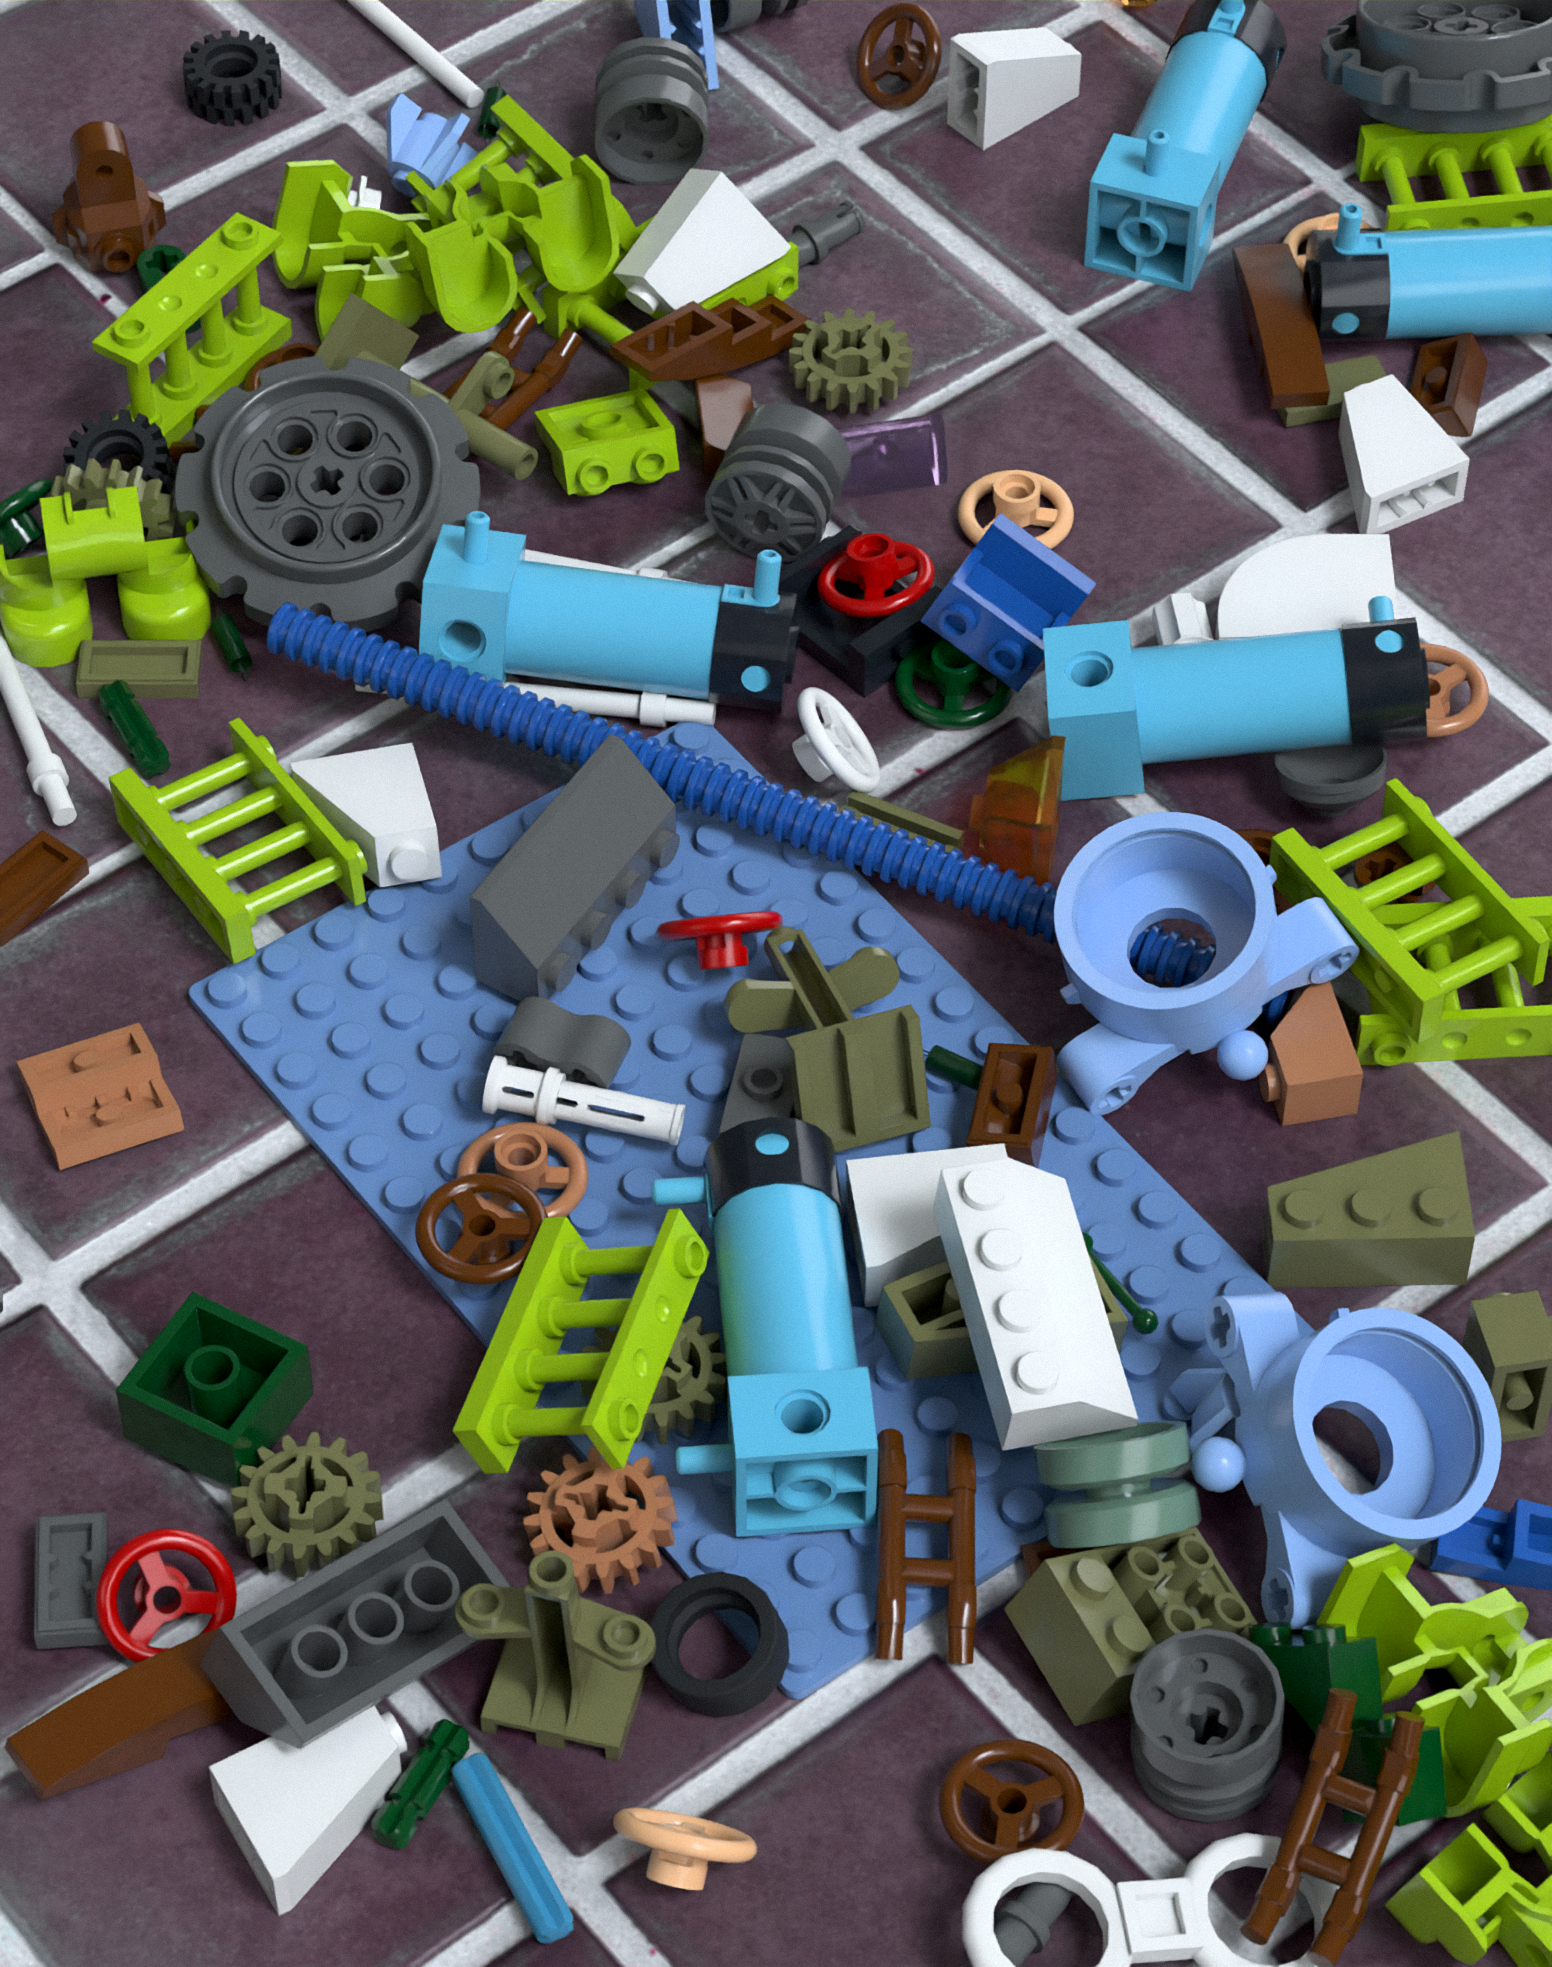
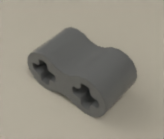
[493,996,631,1090]

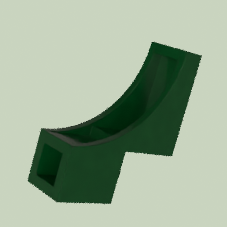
[1244,1622,1447,1826]

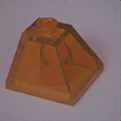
[969,735,1066,887]

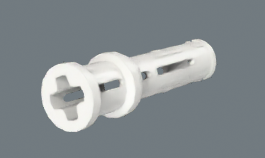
[482,1055,686,1146]

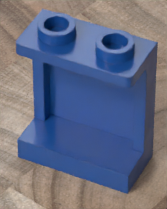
[921,513,1097,692]

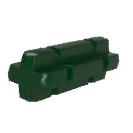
[98,679,171,779]
[371,1719,470,1850]

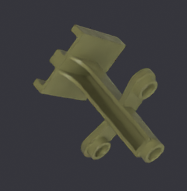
[314,293,538,480]
[724,927,931,1153]
[455,1551,656,1763]

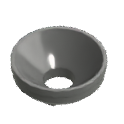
[1274,745,1388,817]

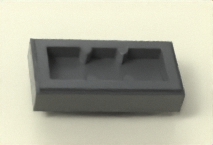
[718,1033,795,1136]
[34,1512,109,1649]

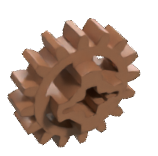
[523,1446,678,1594]

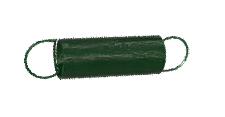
[478,79,507,146]
[210,606,253,681]
[923,1045,983,1091]

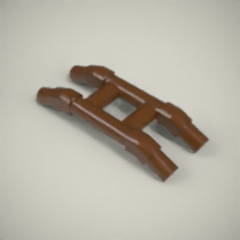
[442,307,583,457]
[874,1428,977,1664]
[1240,1688,1425,1967]

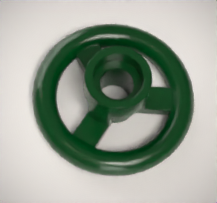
[0,478,53,560]
[894,637,1014,729]

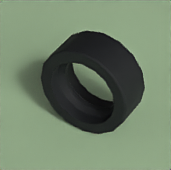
[650,1571,790,1718]

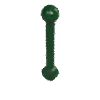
[1082,1232,1159,1335]

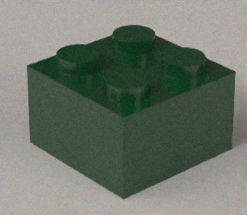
[116,1291,314,1489]

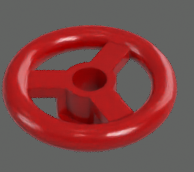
[817,533,935,618]
[656,911,783,970]
[95,1529,237,1663]

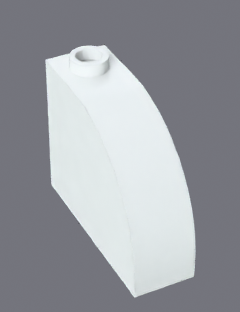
[1215,534,1399,640]

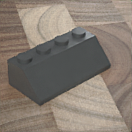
[470,734,680,1001]
[200,1498,511,1749]

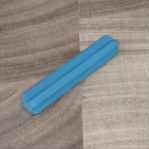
[452,1753,574,1944]

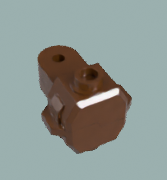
[52,121,167,273]

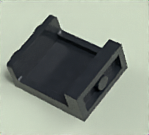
[778,524,942,698]

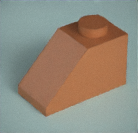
[1258,981,1363,1126]

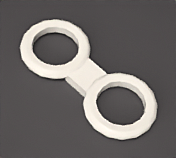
[962,1833,1337,1967]

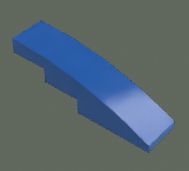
[1429,1499,1552,1591]

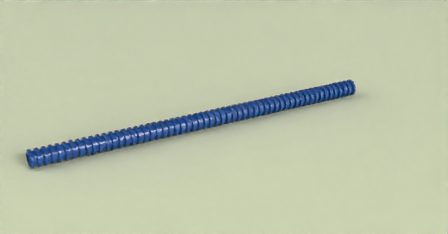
[266,602,1294,1026]

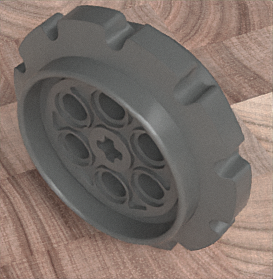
[1321,0,1552,134]
[175,356,481,632]

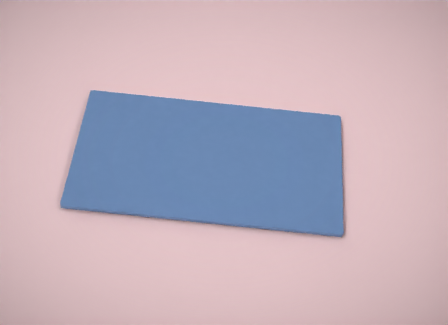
[189,722,1315,1700]

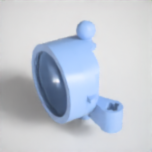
[1054,812,1360,1116]
[1191,1292,1501,1630]

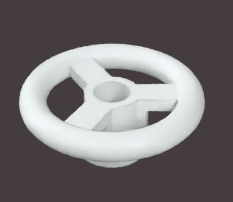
[792,687,880,793]

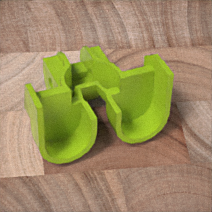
[404,154,620,334]
[272,159,435,342]
[0,486,212,668]
[1316,1543,1552,1818]
[1384,1749,1552,1967]

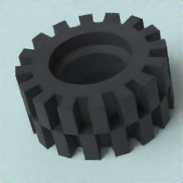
[182,30,283,126]
[63,409,175,495]

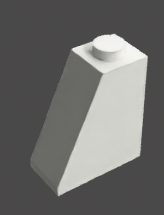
[947,27,1082,151]
[613,169,791,314]
[1338,374,1470,534]
[290,743,442,888]
[845,1143,1007,1307]
[209,1706,407,1916]

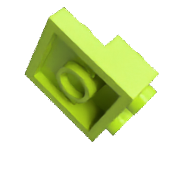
[534,388,680,496]

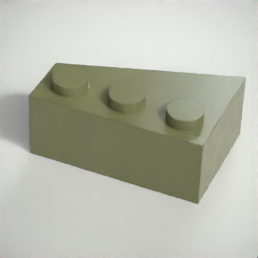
[1261,1131,1475,1288]
[875,1254,1128,1379]

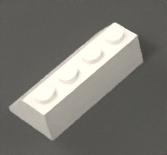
[933,1157,1139,1451]

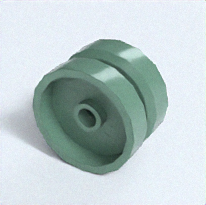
[1033,1421,1202,1548]

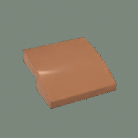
[16,1023,184,1170]

